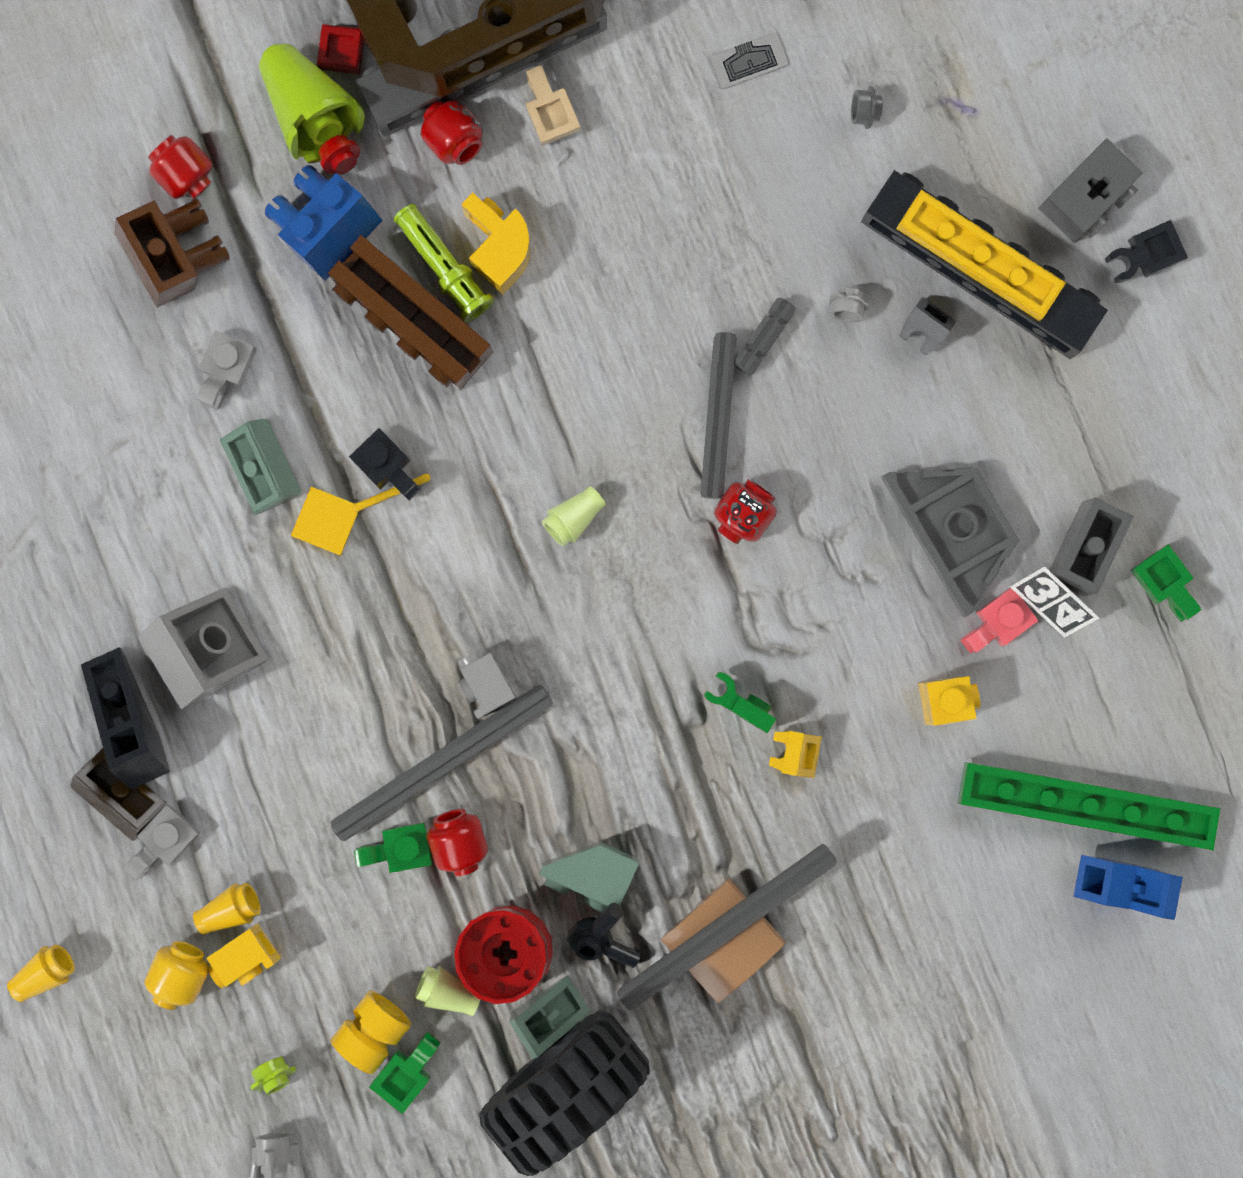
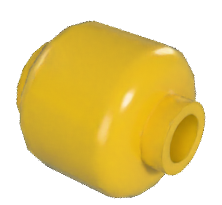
[144,941,209,1010]

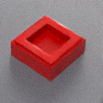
[316,24,365,75]

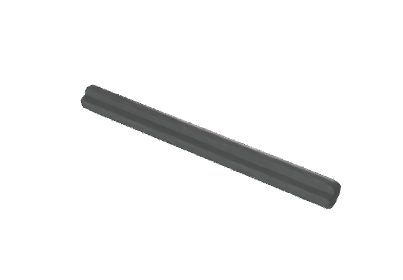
[331,685,553,841]
[618,844,837,1010]

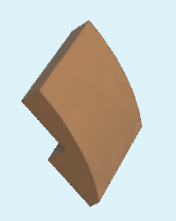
[661,878,786,1004]

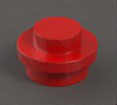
[319,135,360,175]

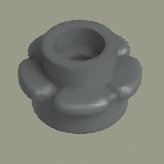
[851,86,883,129]

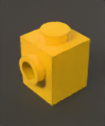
[918,676,981,726]

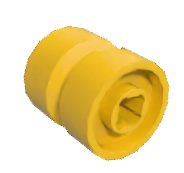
[330,990,412,1075]

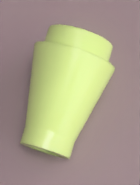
[542,486,606,547]
[415,966,480,1016]

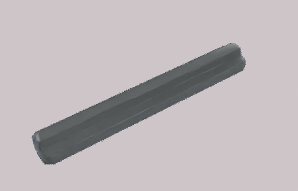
[700,332,737,499]

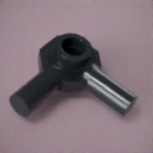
[567,903,641,968]

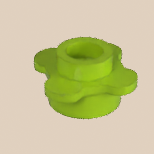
[250,1056,297,1095]

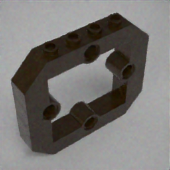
[345,0,605,97]

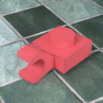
[960,587,1038,654]

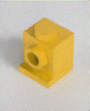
[206,923,281,989]

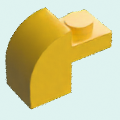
[461,192,531,295]

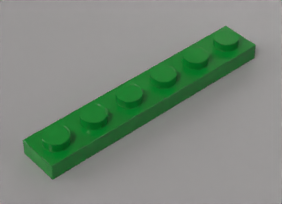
[958,762,1221,851]

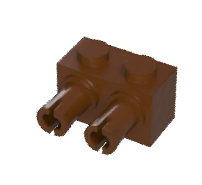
[115,198,230,308]

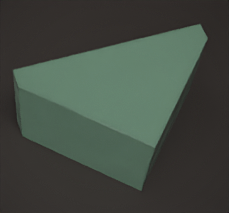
[509,976,591,1059]

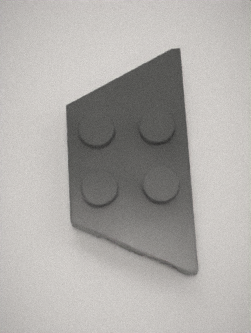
[881,467,1019,617]

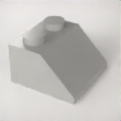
[137,587,269,710]

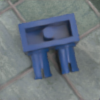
[265,165,383,281]

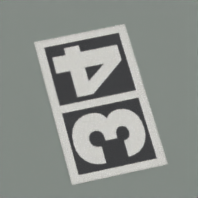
[1010,566,1100,638]

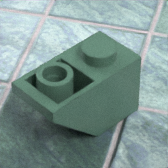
[539,841,639,912]

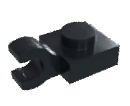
[349,428,422,501]

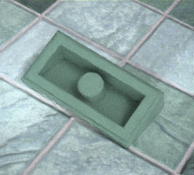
[219,419,301,515]

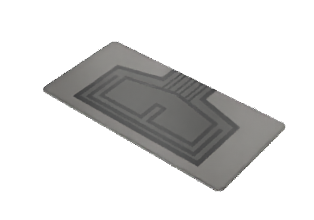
[709,32,789,89]

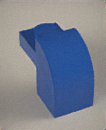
[1073,855,1183,920]

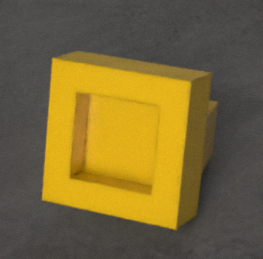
[769,731,822,778]

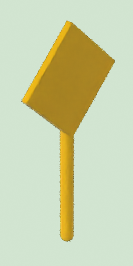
[291,474,431,556]

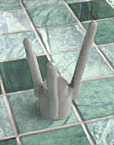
[249,1133,305,1178]

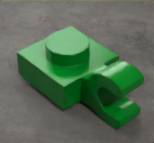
[1130,544,1202,622]
[704,672,776,734]
[354,822,433,873]
[369,1032,441,1114]

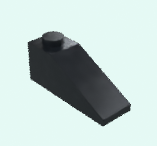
[81,647,170,790]

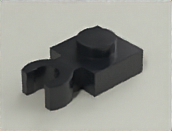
[1105,220,1188,283]

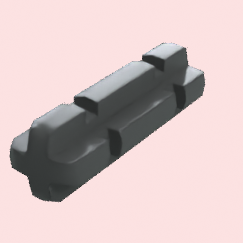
[735,297,796,375]

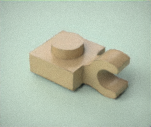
[525,65,580,146]

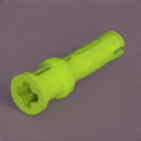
[393,203,494,323]

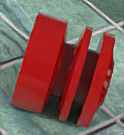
[454,905,553,1004]

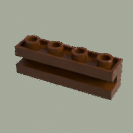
[328,235,493,390]

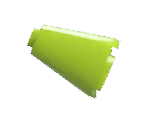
[258,43,365,163]

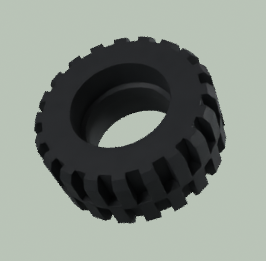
[479,1010,650,1176]

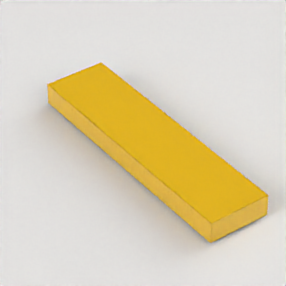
[896,190,1066,321]

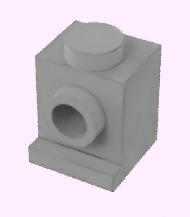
[458,650,517,719]

